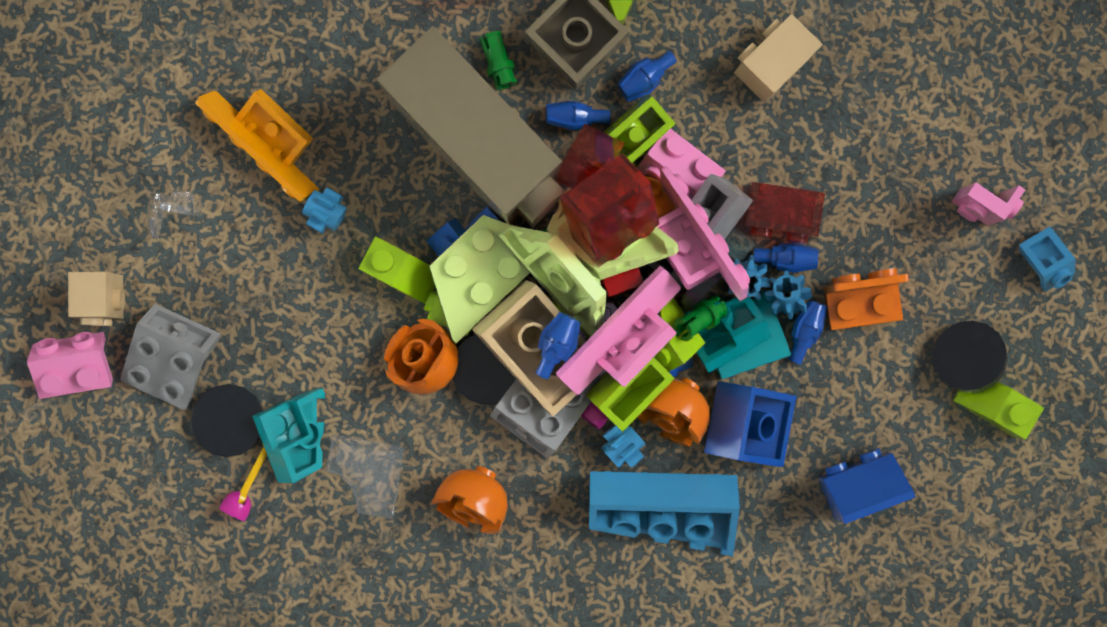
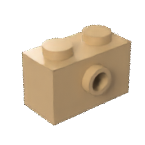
[734,14,823,103]
[68,272,125,326]

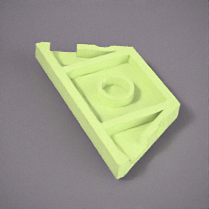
[547,163,679,280]
[429,215,530,344]
[499,225,606,339]

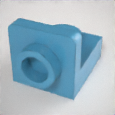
[1019,226,1076,292]

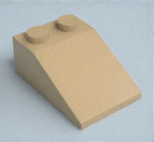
[472,280,604,417]

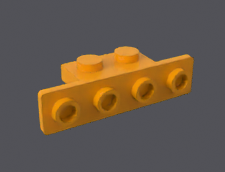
[195,89,319,202]

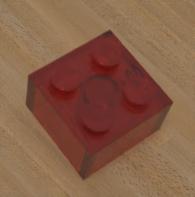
[560,153,659,267]

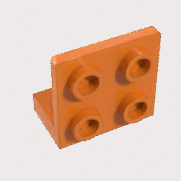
[823,268,909,331]

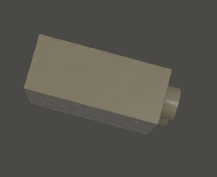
[376,26,565,229]

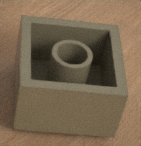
[525,0,629,90]

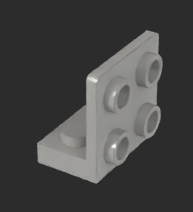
[120,304,221,410]
[490,379,591,459]

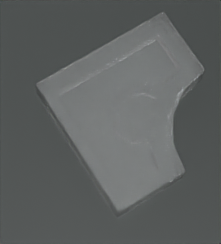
[326,435,405,519]

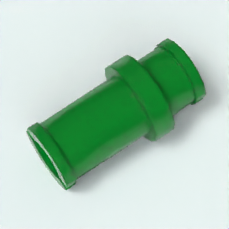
[479,31,517,91]
[673,296,727,341]

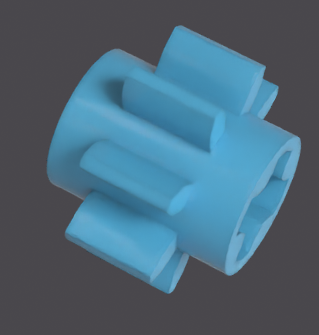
[302,187,348,234]
[728,255,770,300]
[765,271,812,319]
[601,424,646,468]

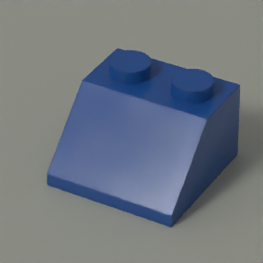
[704,381,796,467]
[818,448,915,524]

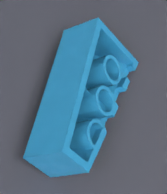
[589,471,740,556]

